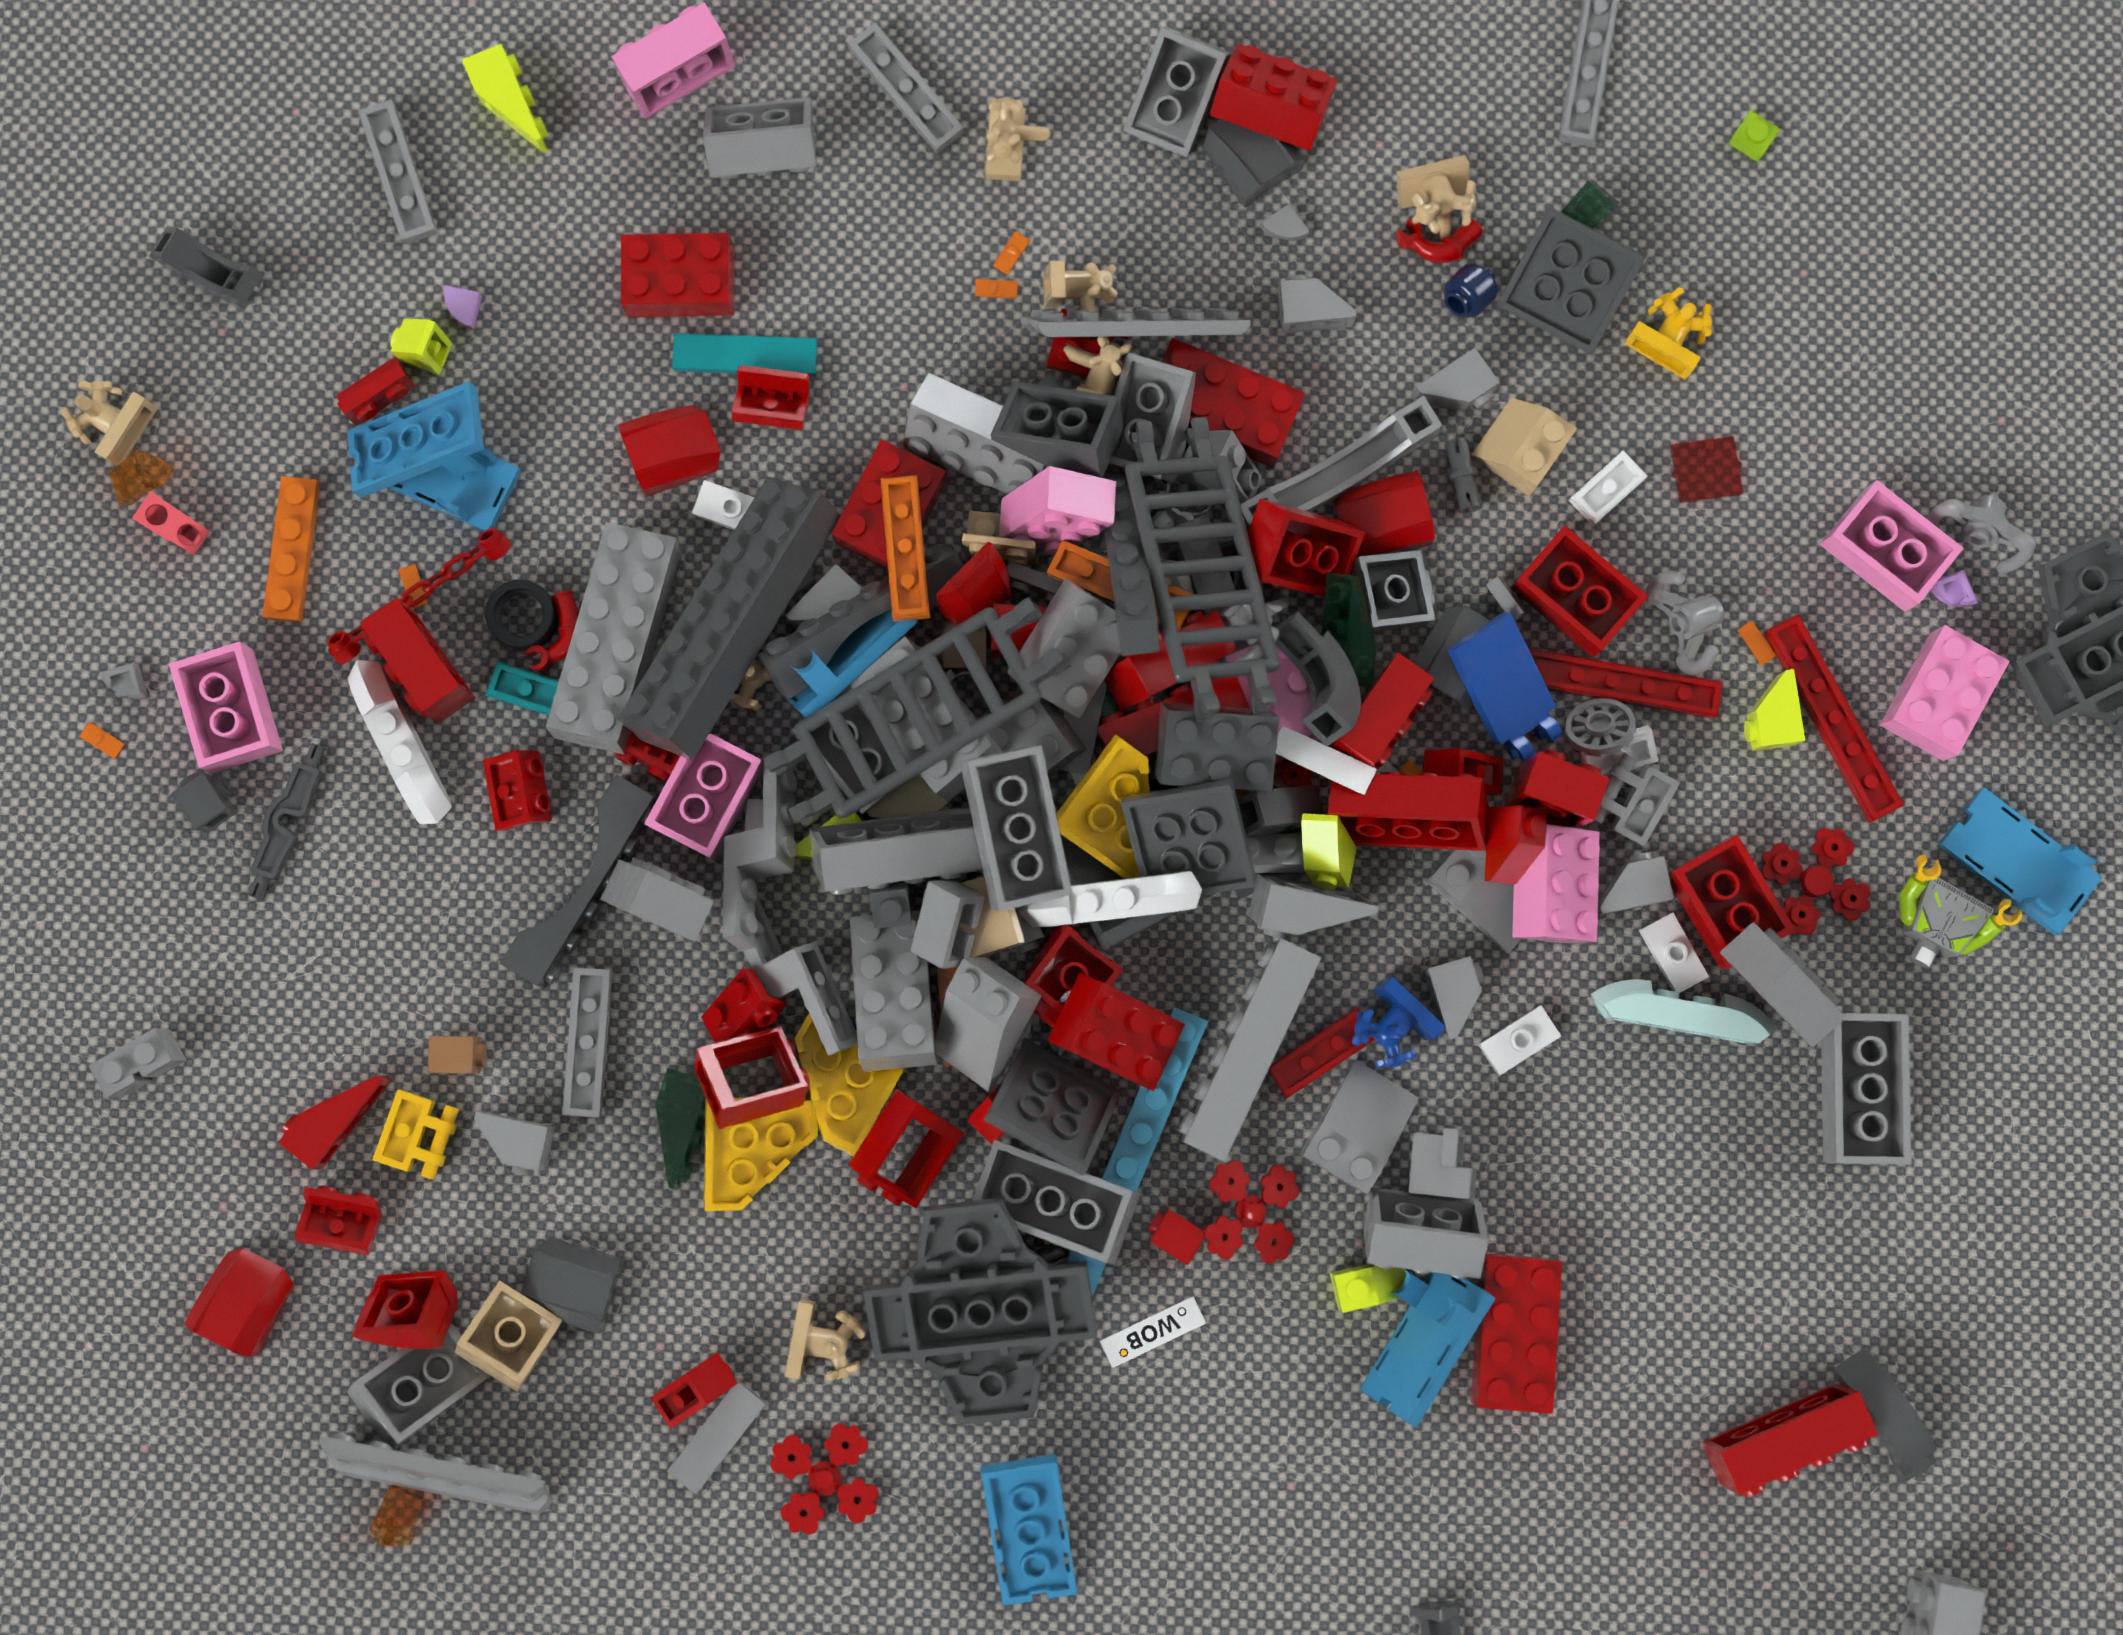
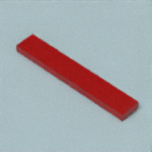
[1763,614,1904,823]
[1528,648,1723,719]

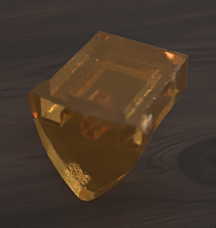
[108,450,174,505]
[369,1485,427,1546]

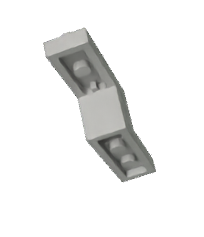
[723,762,797,951]
[743,896,858,1056]

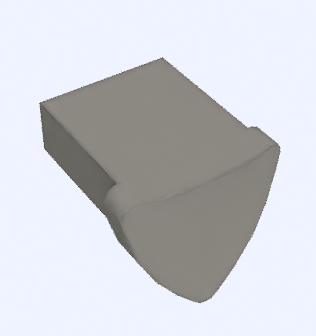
[1486,576,1528,622]

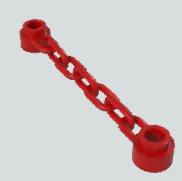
[327,528,511,664]

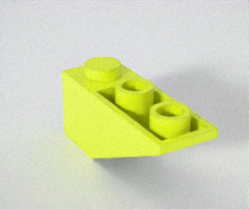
[462,44,549,153]

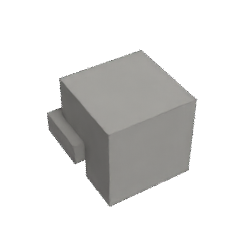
[1409,1128,1477,1199]

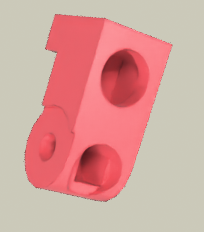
[132,491,210,556]

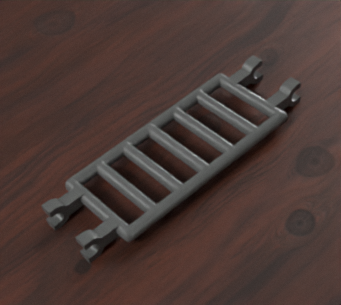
[1125,417,1280,721]
[763,597,1071,827]

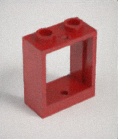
[694,1026,810,1129]
[848,1090,964,1208]

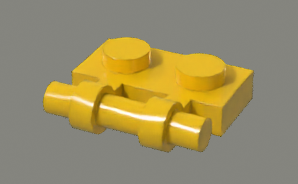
[372,1089,459,1180]

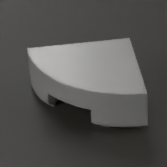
[1260,203,1310,241]
[100,662,149,700]

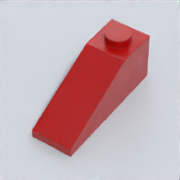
[277,1075,392,1170]

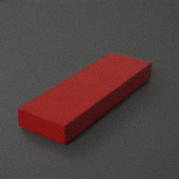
[1268,1007,1375,1099]

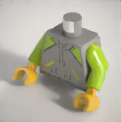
[1898,855,2022,969]

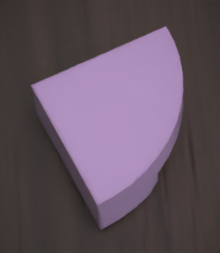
[444,285,482,330]
[1930,569,1978,607]

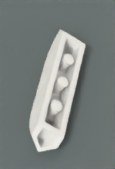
[348,660,452,824]
[1017,871,1202,927]

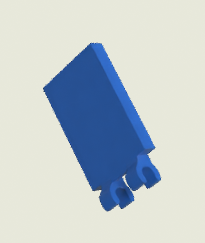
[1447,612,1563,761]

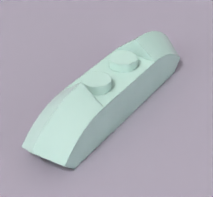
[1591,979,1777,1044]

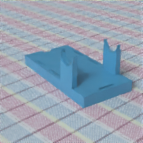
[347,381,486,498]
[388,409,522,532]
[784,610,918,718]
[1937,787,2103,935]
[1359,1269,1495,1428]
[981,1454,1077,1606]

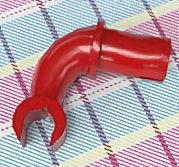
[1396,218,1483,264]
[525,590,579,672]

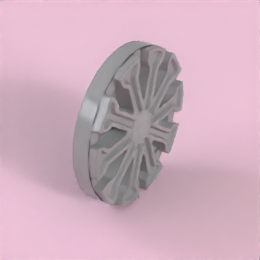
[1565,698,1636,757]

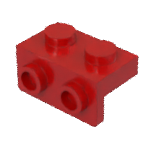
[337,357,416,426]
[731,365,810,430]
[701,967,787,1043]
[294,1186,383,1256]

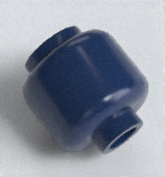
[1444,264,1498,318]

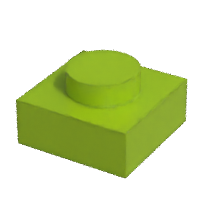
[1728,110,1780,162]

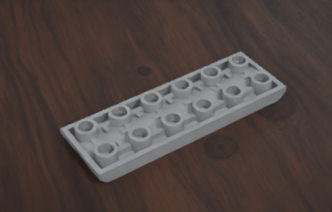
[1021,308,1251,337]
[319,1434,552,1514]

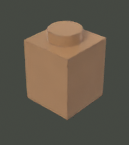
[428,1036,487,1074]

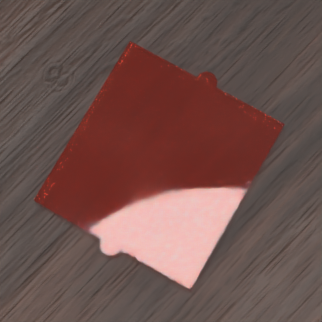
[1670,436,1743,503]

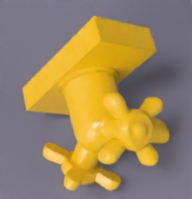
[1624,287,1712,380]

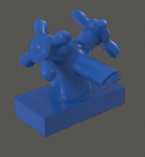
[1352,976,1446,1068]

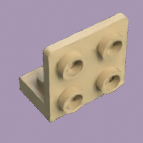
[962,510,1038,567]

